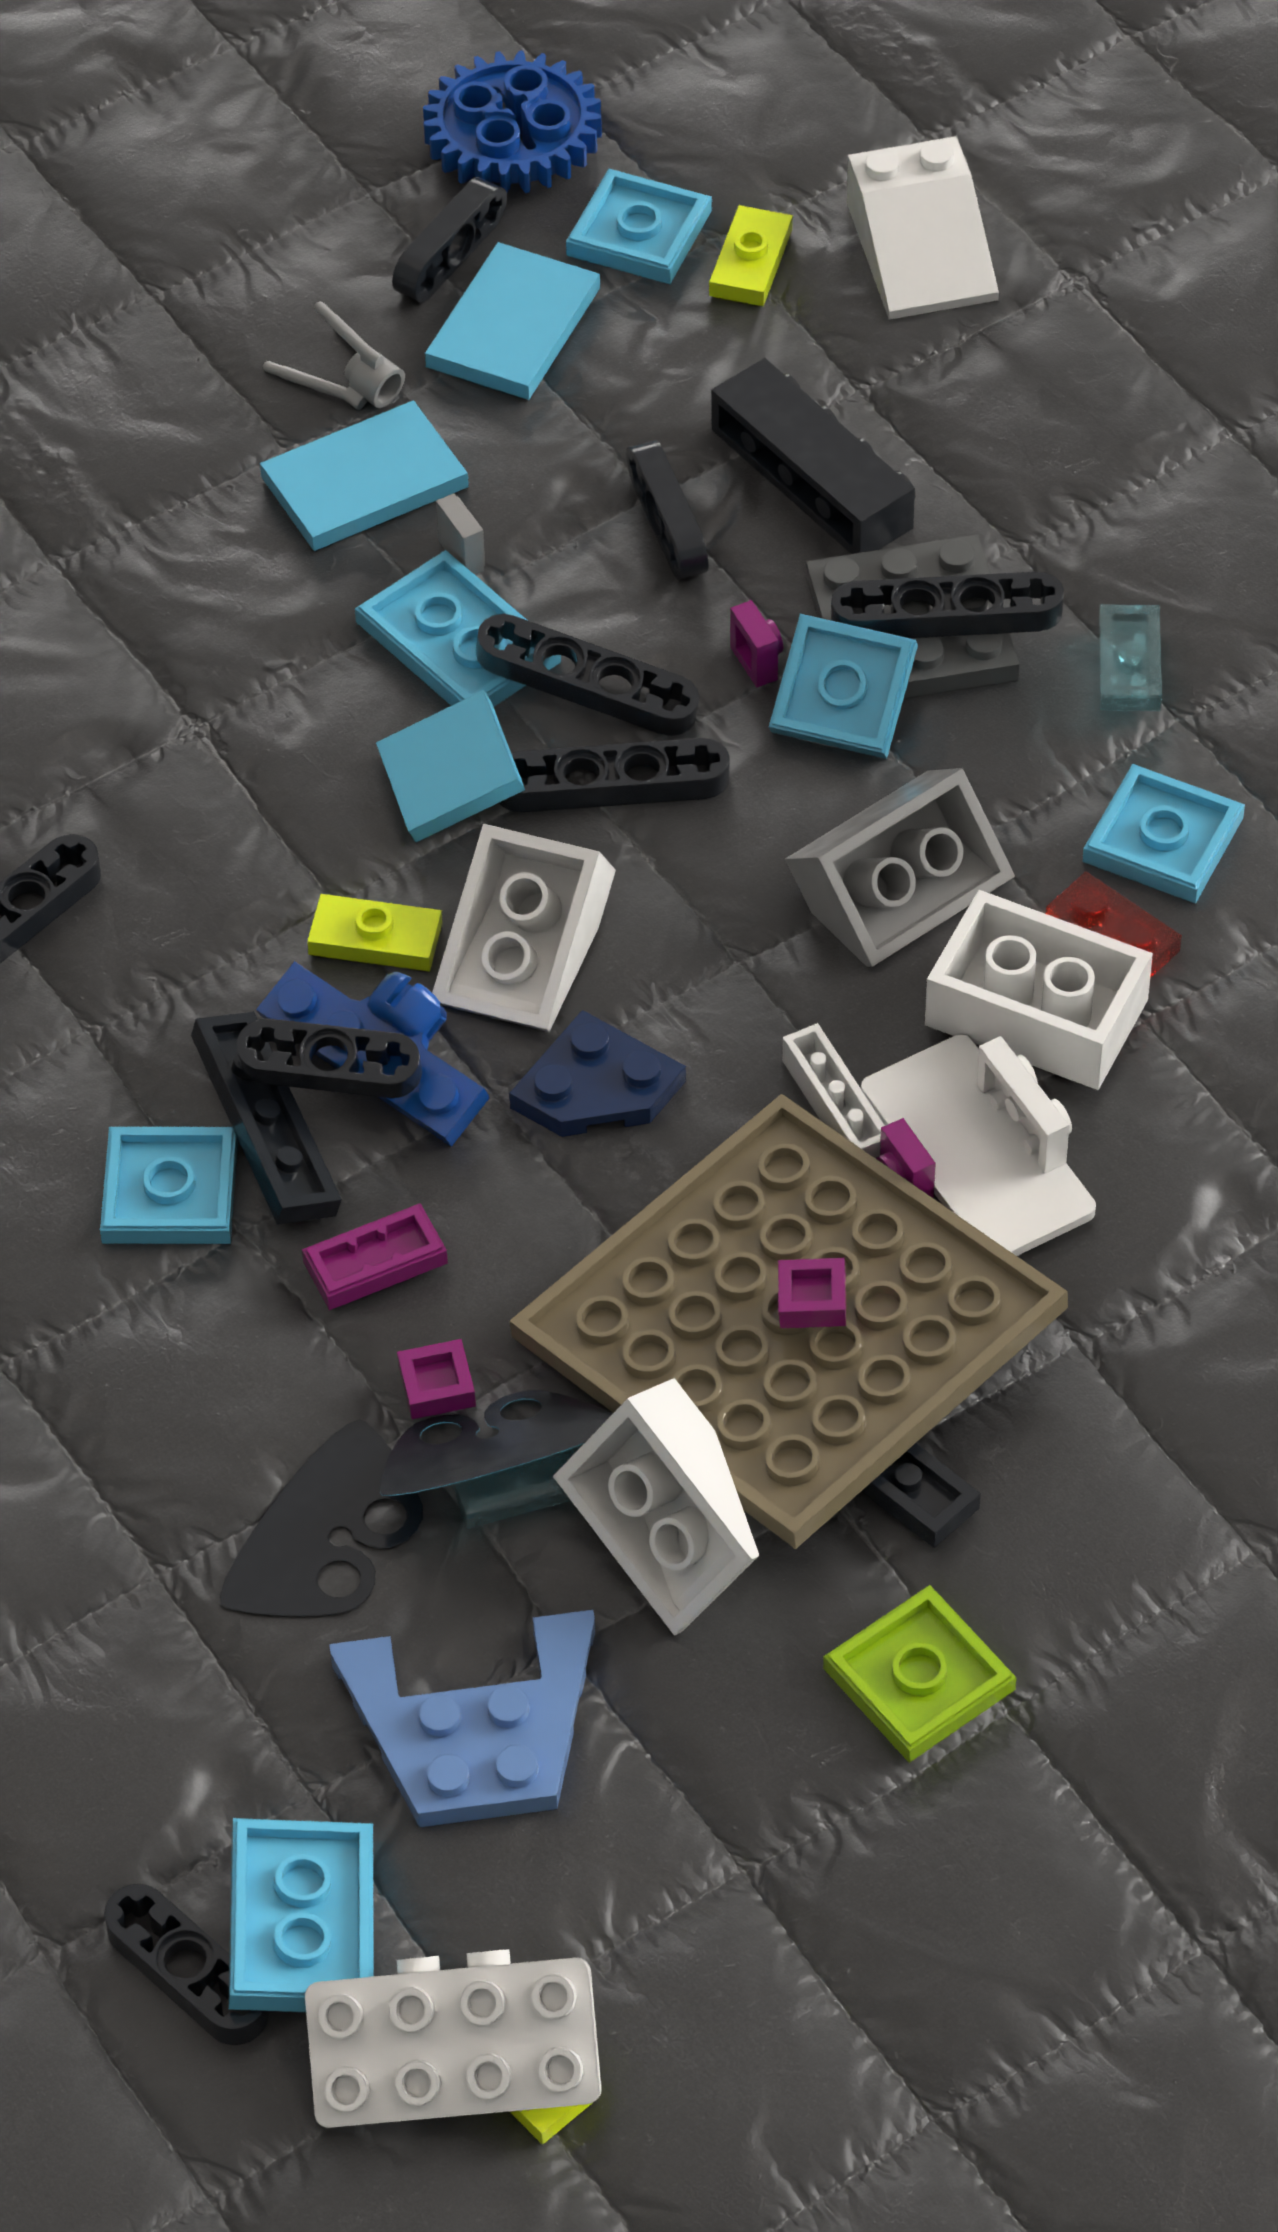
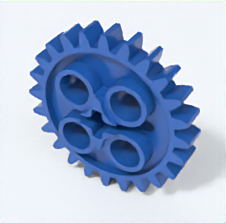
[423,51,602,193]

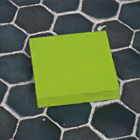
[823,1585,1017,1763]

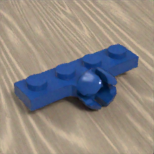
[256,961,490,1147]

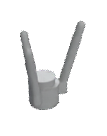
[263,302,405,410]

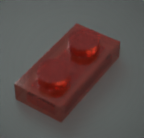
[1045,871,1182,978]

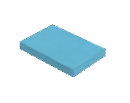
[425,242,600,400]
[260,400,469,551]
[355,550,561,707]
[229,1818,374,2012]

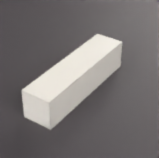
[782,1023,885,1159]

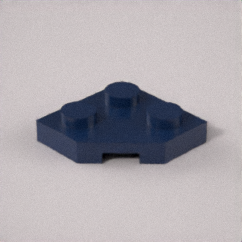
[509,1010,686,1137]

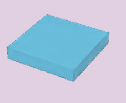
[566,169,712,284]
[769,614,918,759]
[376,690,525,843]
[1082,764,1245,904]
[100,1127,238,1244]

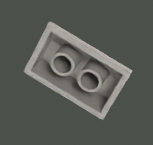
[785,768,1015,967]

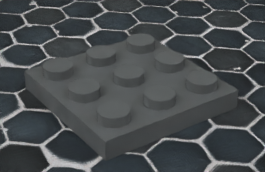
[806,534,1020,699]

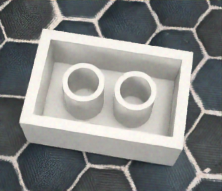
[925,890,1153,1090]

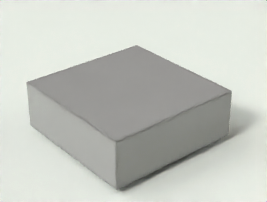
[436,493,485,575]

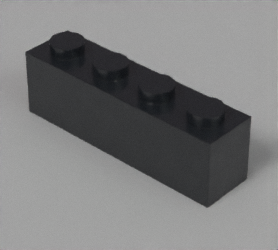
[711,358,916,554]

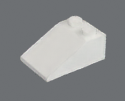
[847,136,999,320]
[432,824,616,1032]
[553,1378,759,1636]

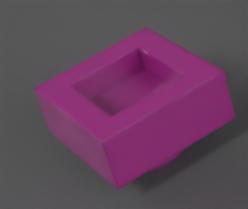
[730,600,784,688]
[876,1118,936,1199]
[778,1258,846,1329]
[397,1339,476,1420]

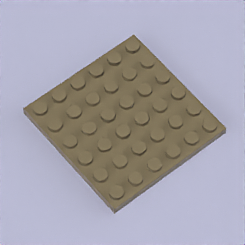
[509,1094,1068,1549]

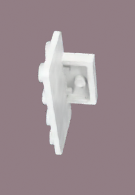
[861,1034,1096,1256]
[305,1949,602,2128]

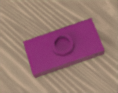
[302,1203,448,1310]

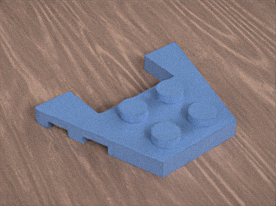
[329,1610,595,1828]

